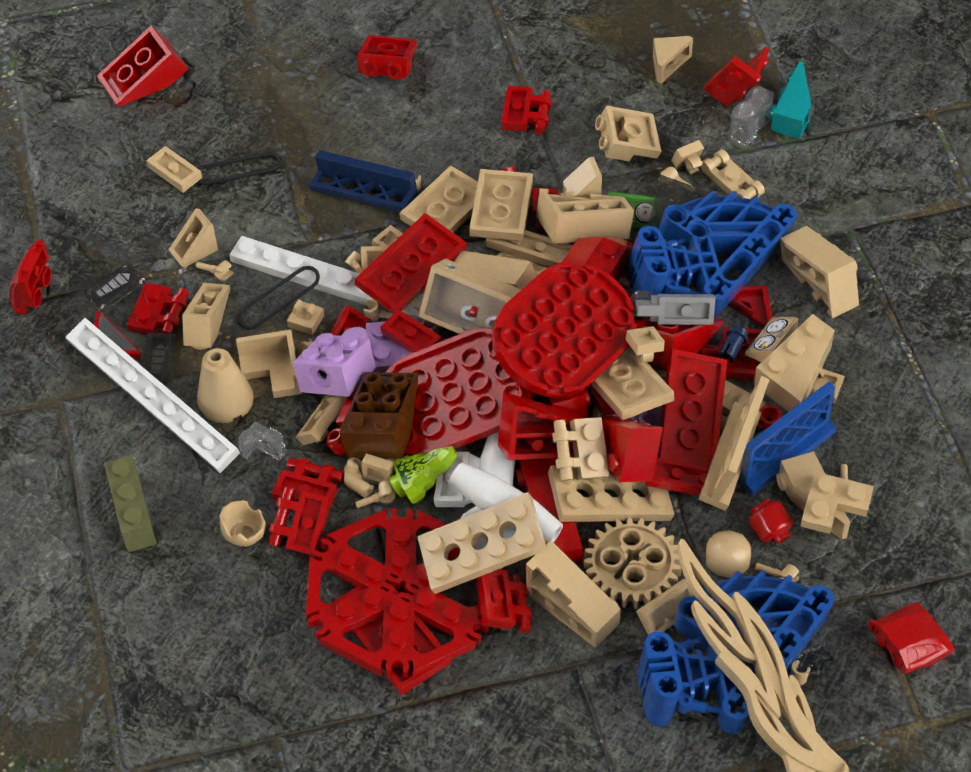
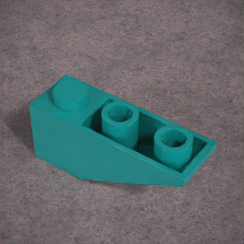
[769,61,811,139]

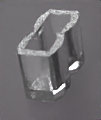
[729,85,774,145]

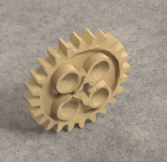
[584,517,682,609]

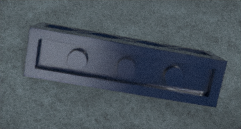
[309,150,417,212]

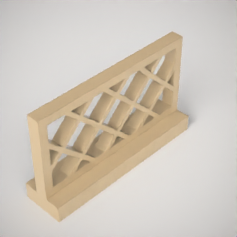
[698,376,770,511]

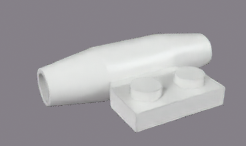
[434,432,515,507]
[449,462,563,569]

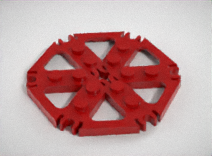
[306,508,489,678]

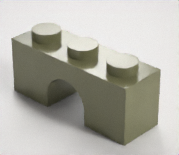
[104,455,157,552]

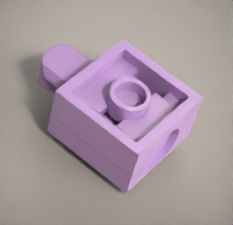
[293,327,376,397]

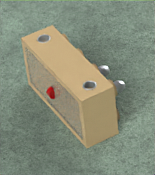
[418,259,522,334]

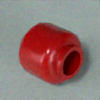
[749,499,794,545]

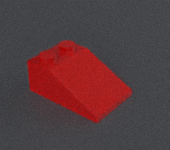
[97,26,189,107]
[634,317,723,371]

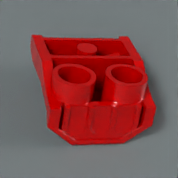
[9,240,52,315]
[868,602,955,675]

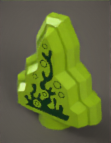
[389,446,458,504]

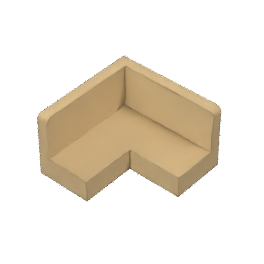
[236,330,302,398]

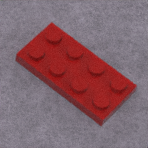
[354,213,467,314]
[657,349,727,467]
[331,585,452,696]

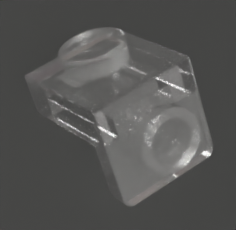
[238,421,286,460]

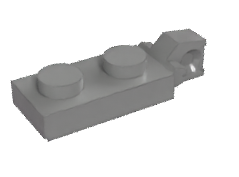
[635,294,716,325]

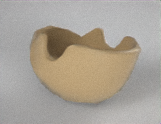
[219,500,266,547]
[706,530,751,578]

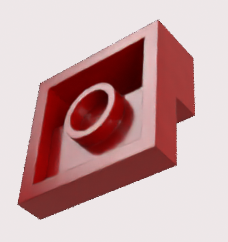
[358,35,417,79]

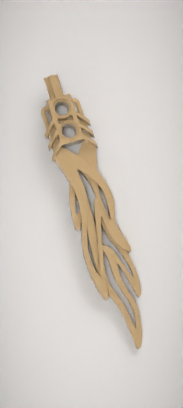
[677,539,849,772]

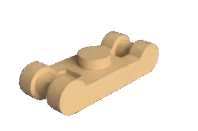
[700,149,765,199]

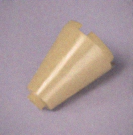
[197,348,254,423]

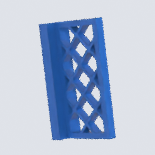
[737,381,836,497]

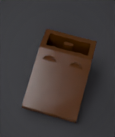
[339,372,419,459]

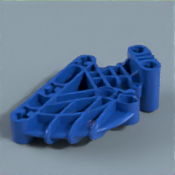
[626,191,797,316]
[637,570,834,734]

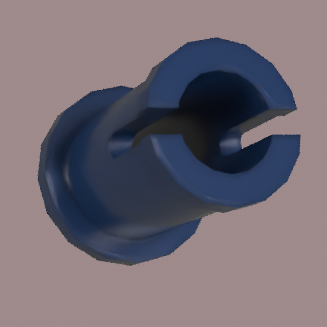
[718,325,748,363]

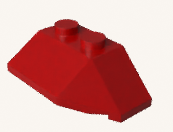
[561,236,634,282]

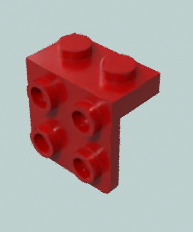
[704,47,770,107]

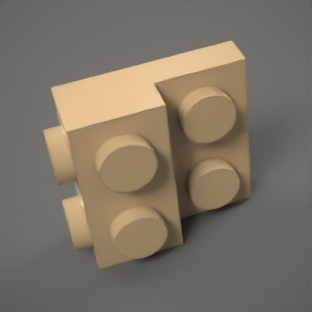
[595,105,662,161]

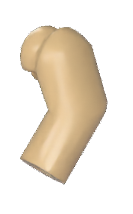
[344,457,373,498]

